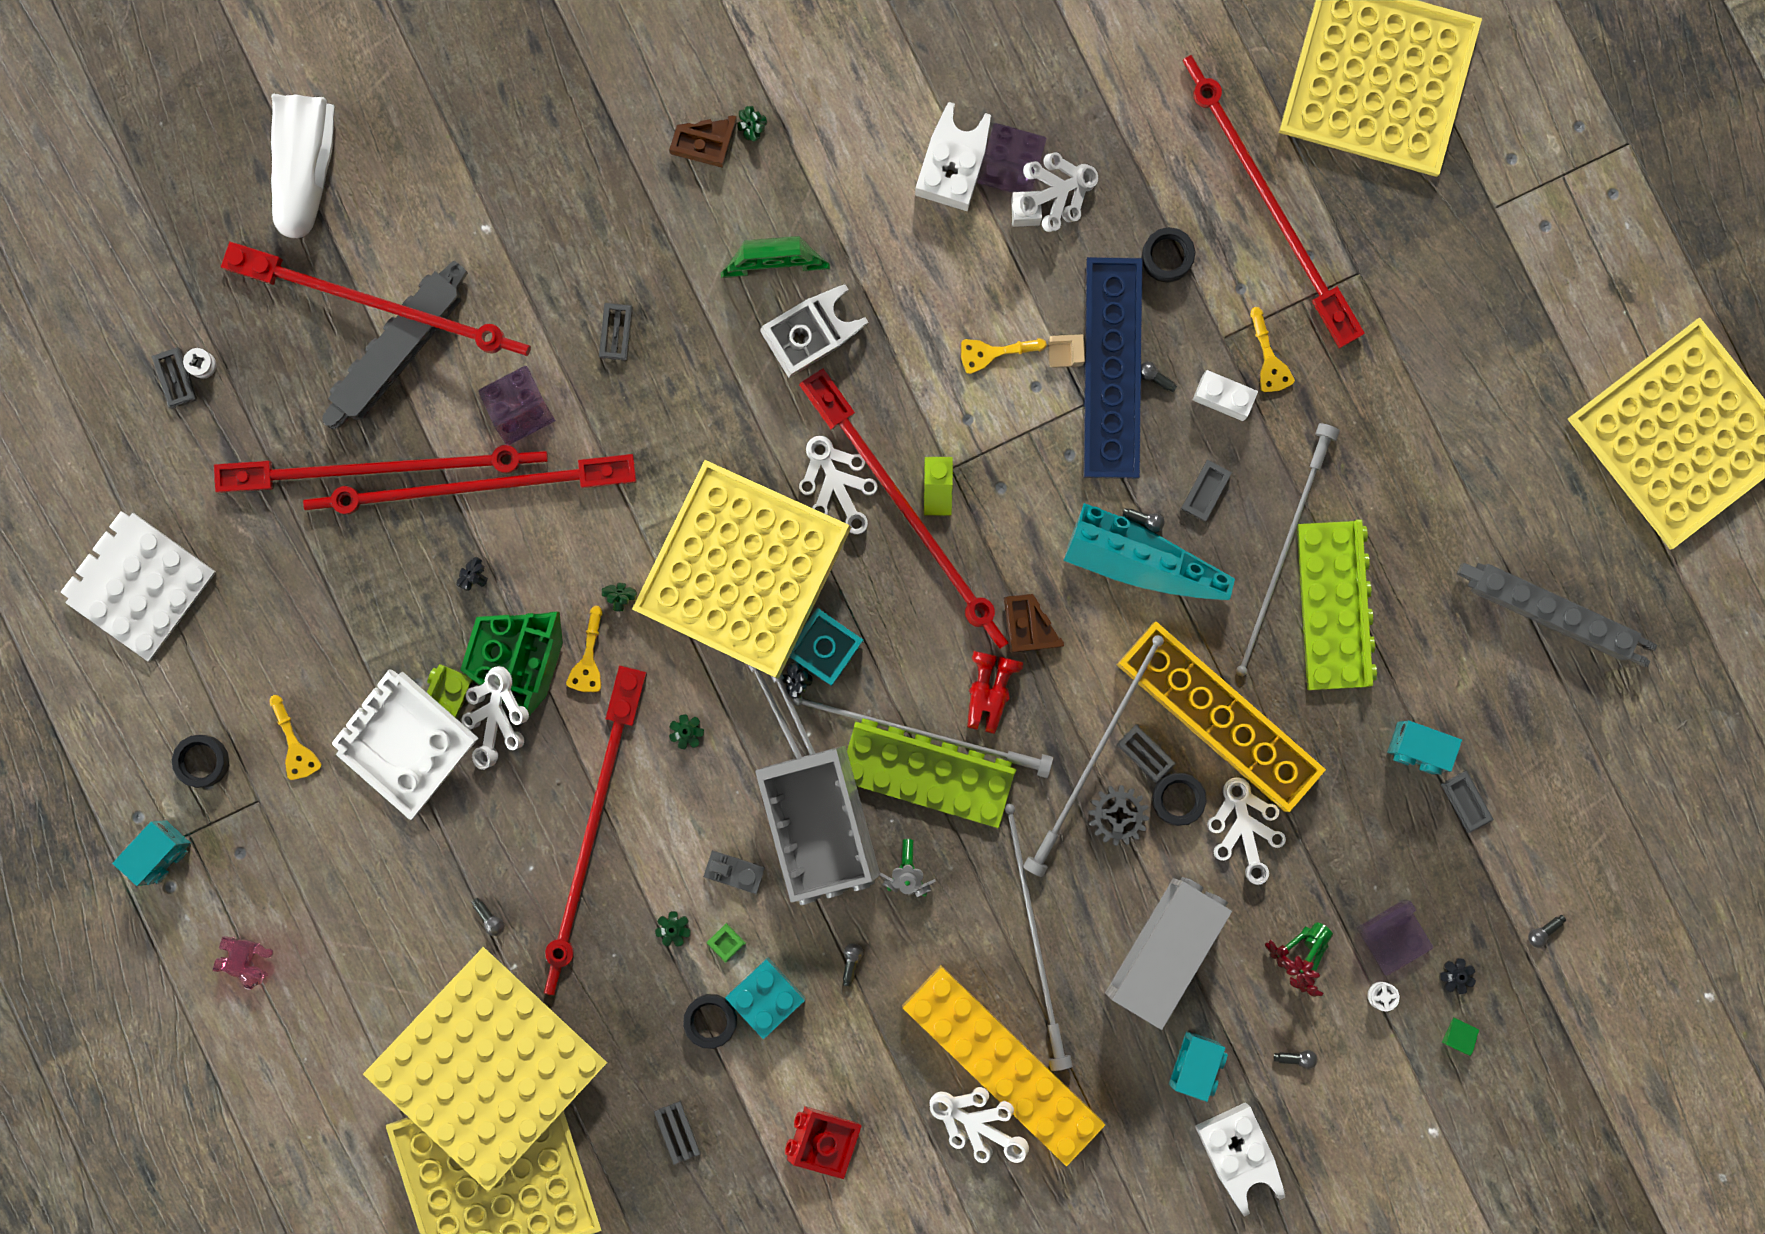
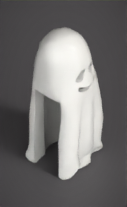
[271,93,335,238]

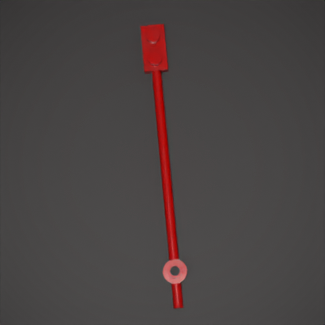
[1182,55,1365,349]
[221,241,531,356]
[799,368,1008,649]
[214,445,548,493]
[303,454,637,515]
[544,665,647,995]

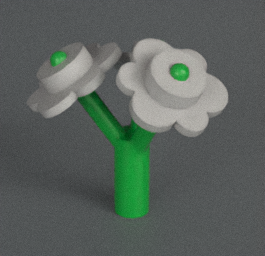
[879,839,936,898]

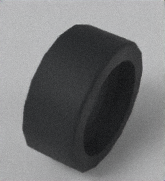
[1141,227,1196,283]
[171,735,229,788]
[1152,773,1207,826]
[683,994,737,1049]

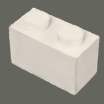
[1193,370,1258,421]

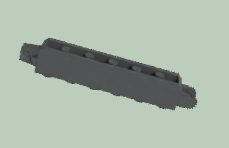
[322,261,468,430]
[1457,563,1658,667]

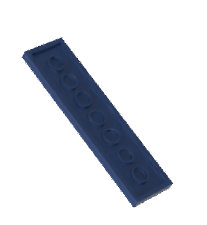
[1083,257,1142,479]

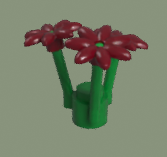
[1265,922,1333,997]

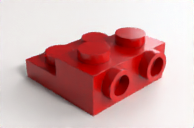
[785,1106,862,1179]

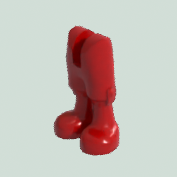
[967,651,1024,734]

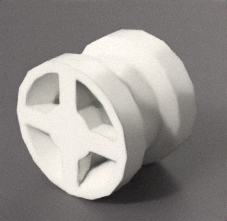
[183,348,217,379]
[1368,982,1400,1011]

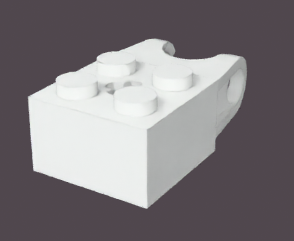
[915,102,991,211]
[760,285,869,378]
[1195,1102,1285,1217]

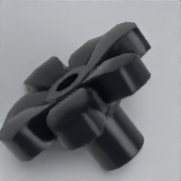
[456,557,488,591]
[782,663,813,699]
[1439,958,1476,994]

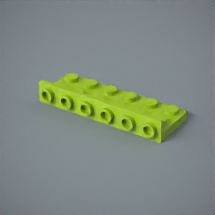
[1297,519,1377,690]
[847,718,1017,828]

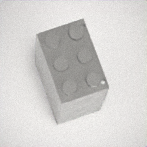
[755,746,880,905]
[1105,877,1232,1030]

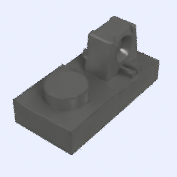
[703,850,765,894]

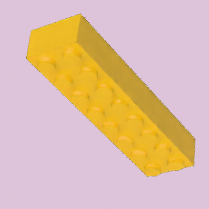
[1116,622,1326,812]
[902,965,1105,1166]

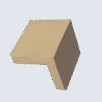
[1048,334,1085,368]

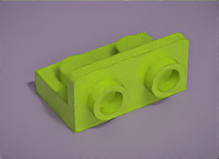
[427,664,473,719]

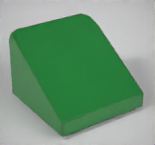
[1442,1017,1479,1056]

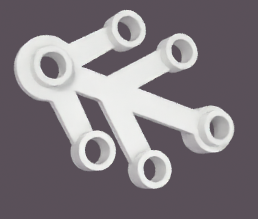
[1012,152,1098,232]
[799,436,877,535]
[462,666,529,769]
[1207,777,1286,885]
[930,1087,1029,1163]

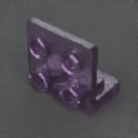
[977,123,1047,193]
[478,366,556,445]
[1357,899,1433,976]

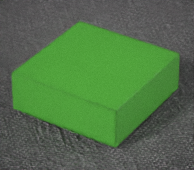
[706,923,746,963]

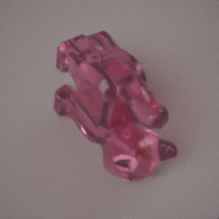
[212,936,273,990]

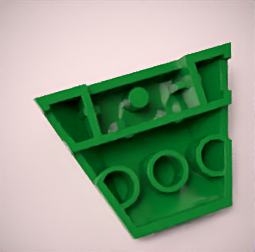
[721,236,830,278]
[460,611,563,716]

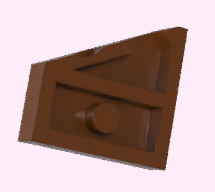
[669,115,737,168]
[1004,594,1064,653]

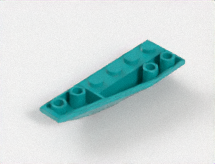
[1063,503,1235,600]

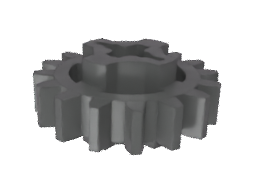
[1088,785,1149,846]

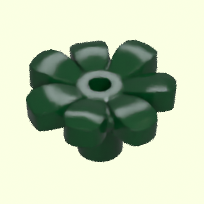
[737,106,767,142]
[601,582,637,612]
[669,714,704,750]
[655,911,691,947]

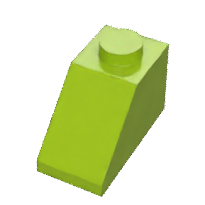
[924,457,953,516]

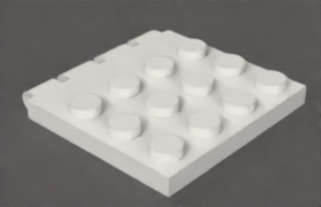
[61,511,216,662]
[332,670,479,820]

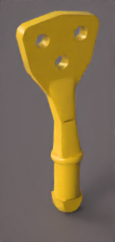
[1250,307,1295,392]
[961,338,1047,374]
[566,606,603,692]
[270,695,322,780]

